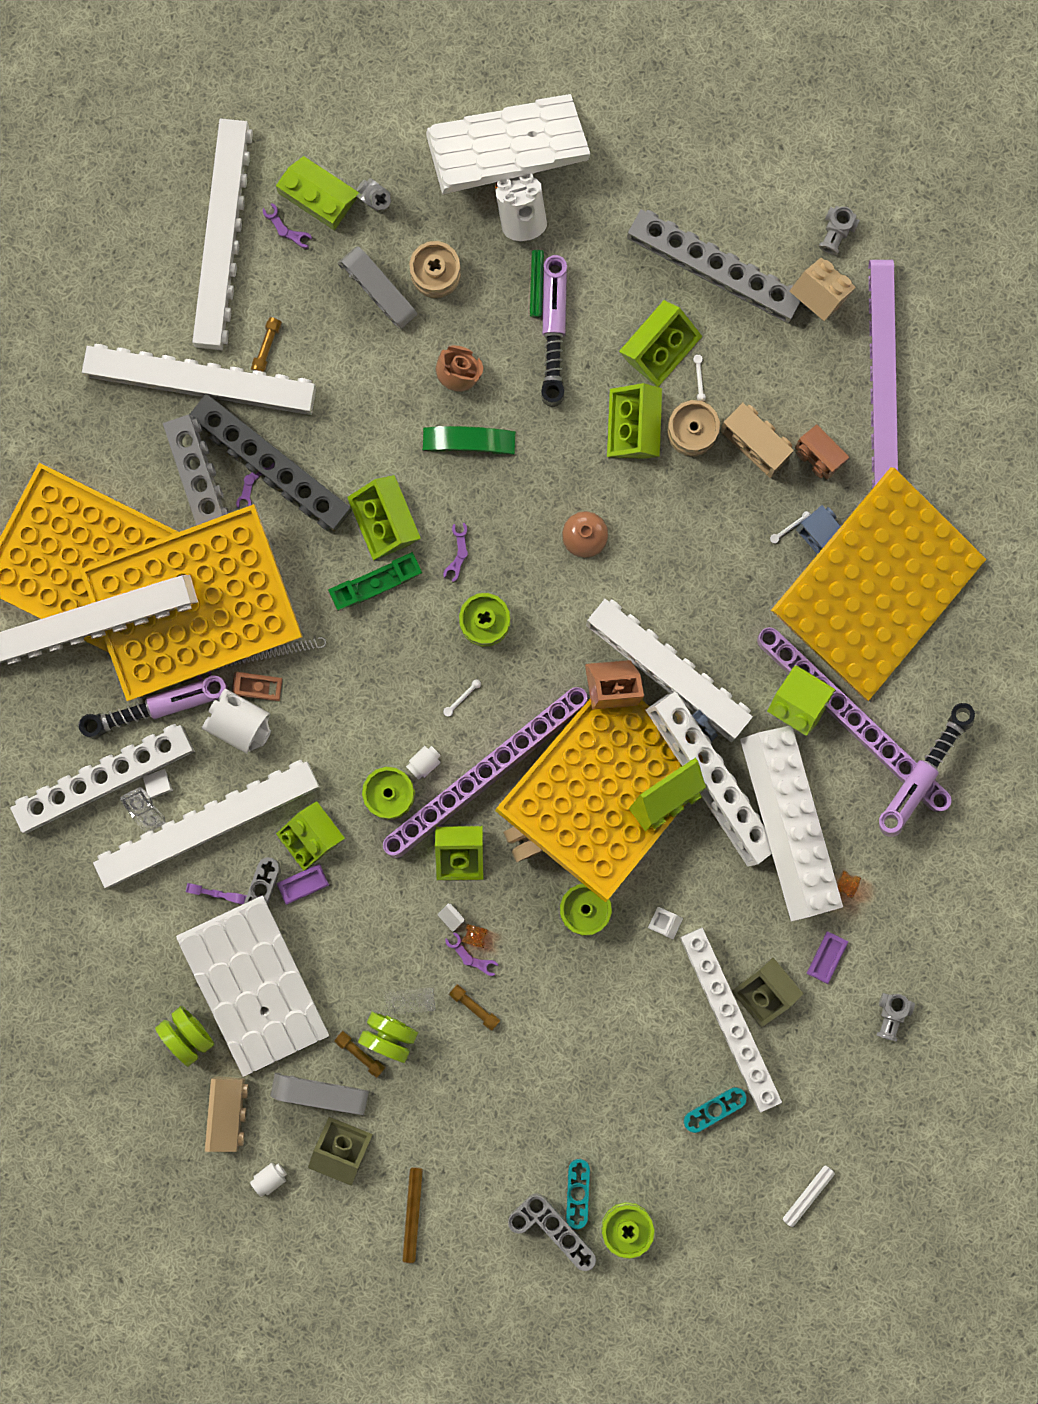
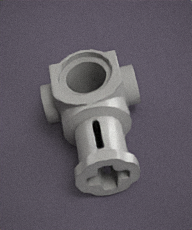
[356,178,391,212]
[819,206,860,255]
[877,993,915,1042]

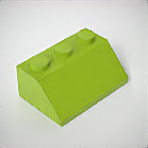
[276,156,359,231]
[619,300,702,387]
[607,383,662,459]
[347,475,421,560]
[629,757,706,831]

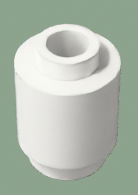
[406,746,441,780]
[250,1162,287,1197]

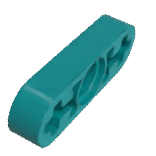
[683,1087,747,1133]
[566,1158,590,1229]

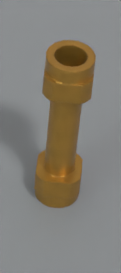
[251,317,282,372]
[448,984,500,1031]
[334,1031,386,1078]

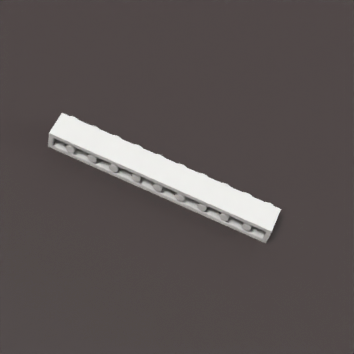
[192,119,253,350]
[82,344,316,415]
[0,575,198,668]
[93,760,320,888]

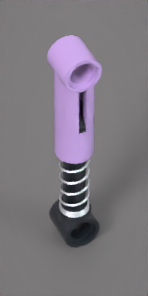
[541,255,567,407]
[78,675,228,739]
[879,703,975,837]

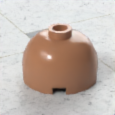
[435,345,483,392]
[562,511,608,558]

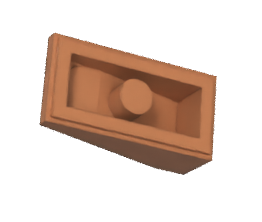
[232,672,282,701]

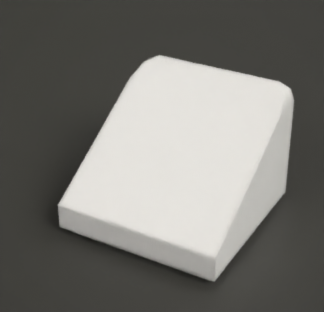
[143,769,173,799]
[438,903,465,932]
[648,907,683,939]

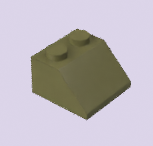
[732,957,804,1028]
[308,1117,373,1186]

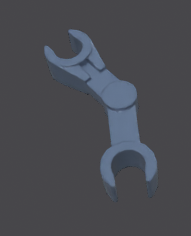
[692,709,718,742]

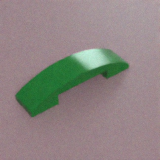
[422,426,516,455]
[328,552,422,611]

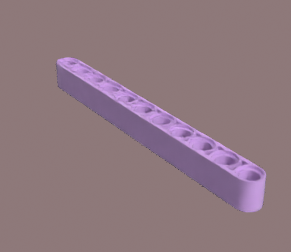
[868,260,898,489]
[757,627,951,812]
[383,687,588,858]

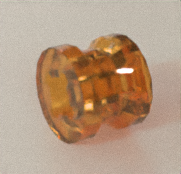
[837,870,861,899]
[462,924,489,948]

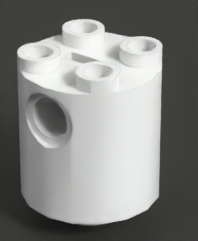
[496,174,547,241]
[202,688,271,754]

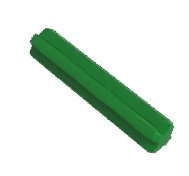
[530,249,544,318]

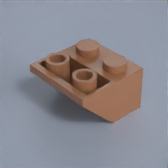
[795,424,849,480]
[585,660,644,710]

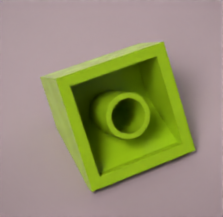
[767,665,835,736]
[435,826,483,880]

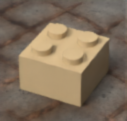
[789,258,856,321]

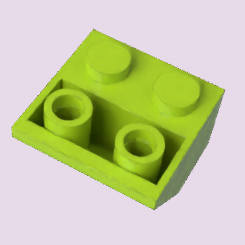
[276,801,345,871]

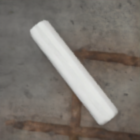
[783,1166,835,1227]

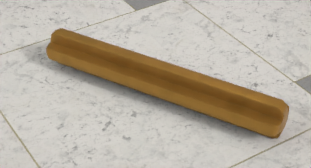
[402,1167,423,1263]

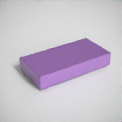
[277,864,329,905]
[806,931,848,984]

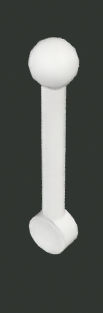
[693,355,706,401]
[770,511,811,543]
[443,679,481,716]

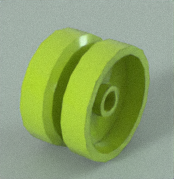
[459,593,510,647]
[362,767,415,820]
[560,884,612,935]
[155,1006,215,1067]
[358,1011,419,1063]
[601,1202,655,1259]

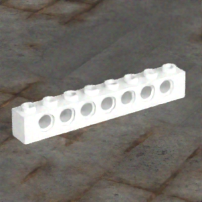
[646,691,772,867]
[10,724,195,834]
[680,928,782,1113]

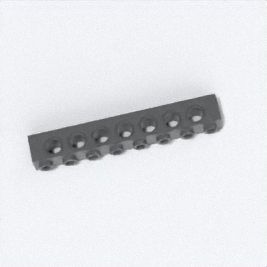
[189,394,352,532]

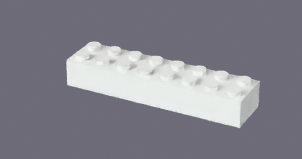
[586,599,753,742]
[740,726,843,921]

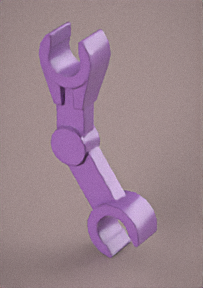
[263,203,312,249]
[236,463,275,508]
[443,523,468,582]
[186,883,247,904]
[445,933,498,976]

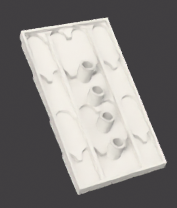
[426,94,590,195]
[176,895,329,1077]

